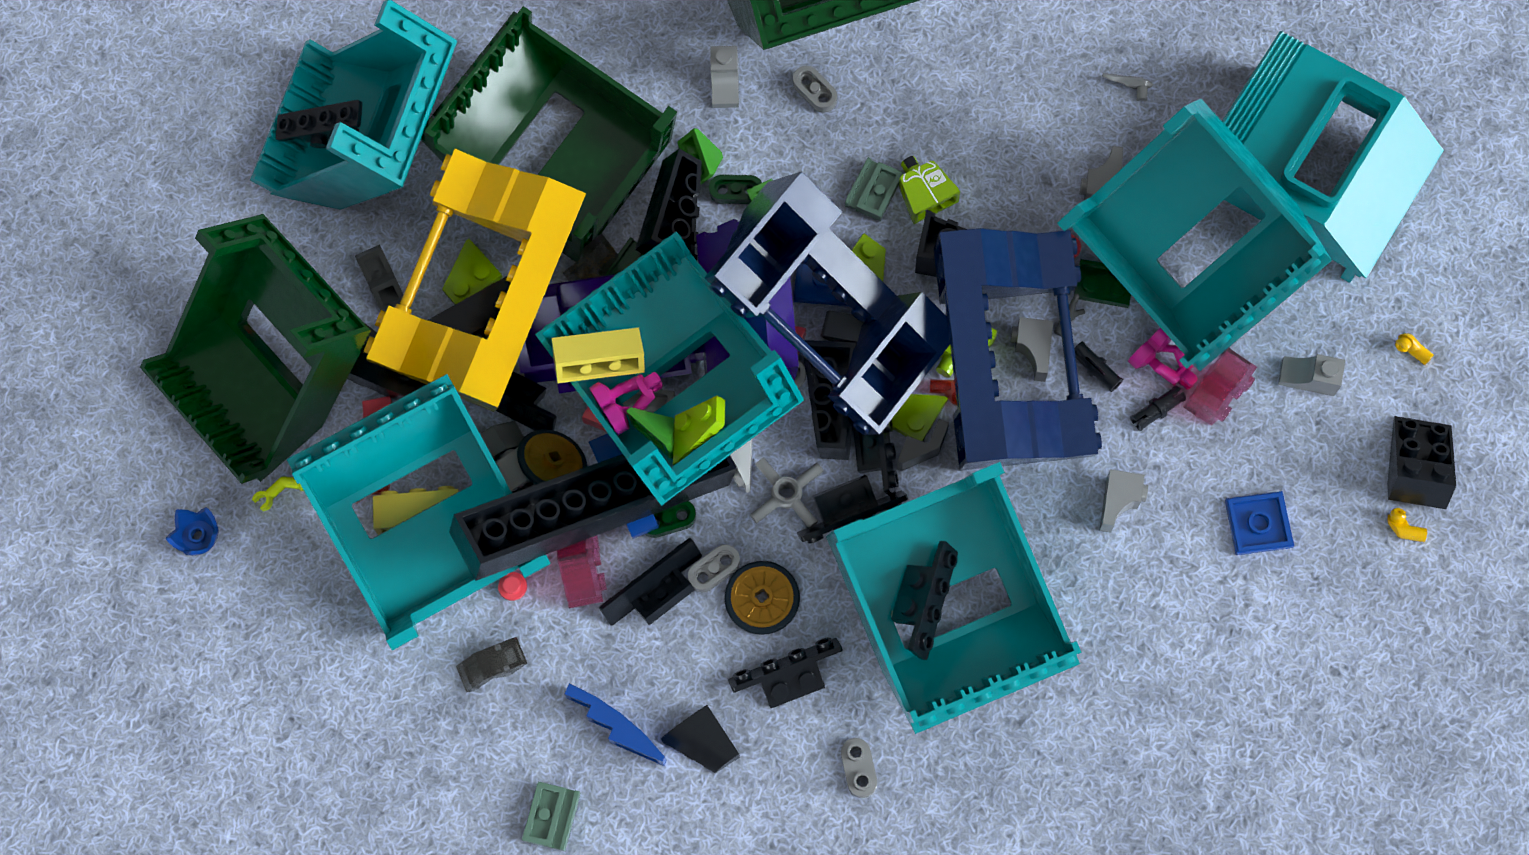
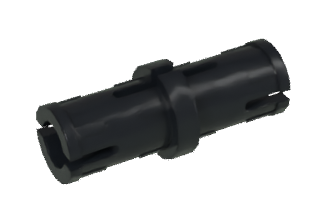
[1074,341,1123,392]
[1130,385,1186,431]

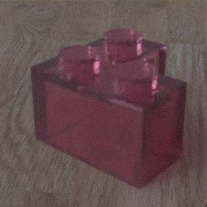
[1183,347,1257,426]
[557,535,607,608]

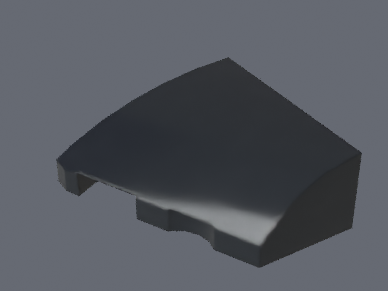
[661,705,740,774]

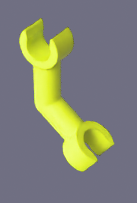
[252,476,304,511]

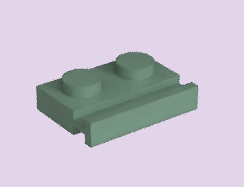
[845,157,903,221]
[522,781,581,851]

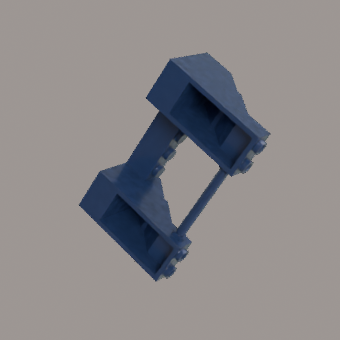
[705,171,950,435]
[933,228,1102,471]

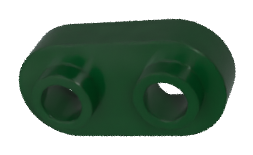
[709,175,762,204]
[645,501,696,538]

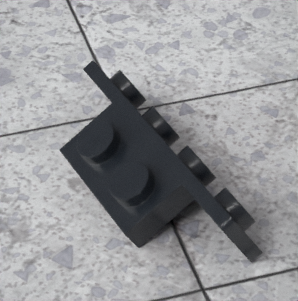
[276,100,363,148]
[496,371,557,431]
[852,419,899,496]
[797,475,908,543]
[599,538,702,626]
[891,541,958,660]
[728,637,843,709]

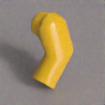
[1395,333,1434,365]
[1387,508,1427,542]

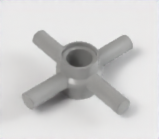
[750,458,823,529]

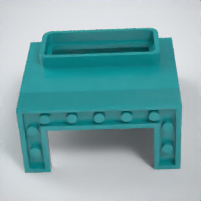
[250,0,457,210]
[1222,31,1444,283]
[1057,99,1332,371]
[535,232,804,506]
[286,374,551,651]
[826,462,1082,734]

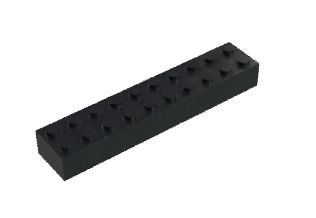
[449,454,738,581]

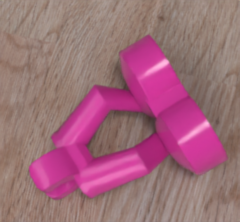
[1128,328,1198,390]
[589,372,663,436]

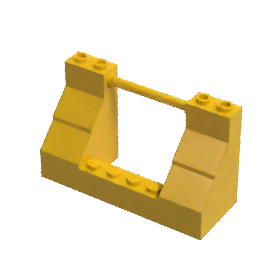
[364,149,586,412]

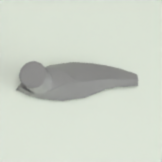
[1102,73,1153,101]

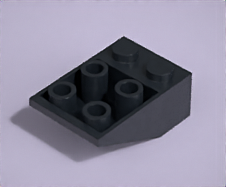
[1387,416,1456,509]

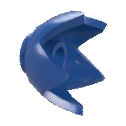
[166,507,219,556]

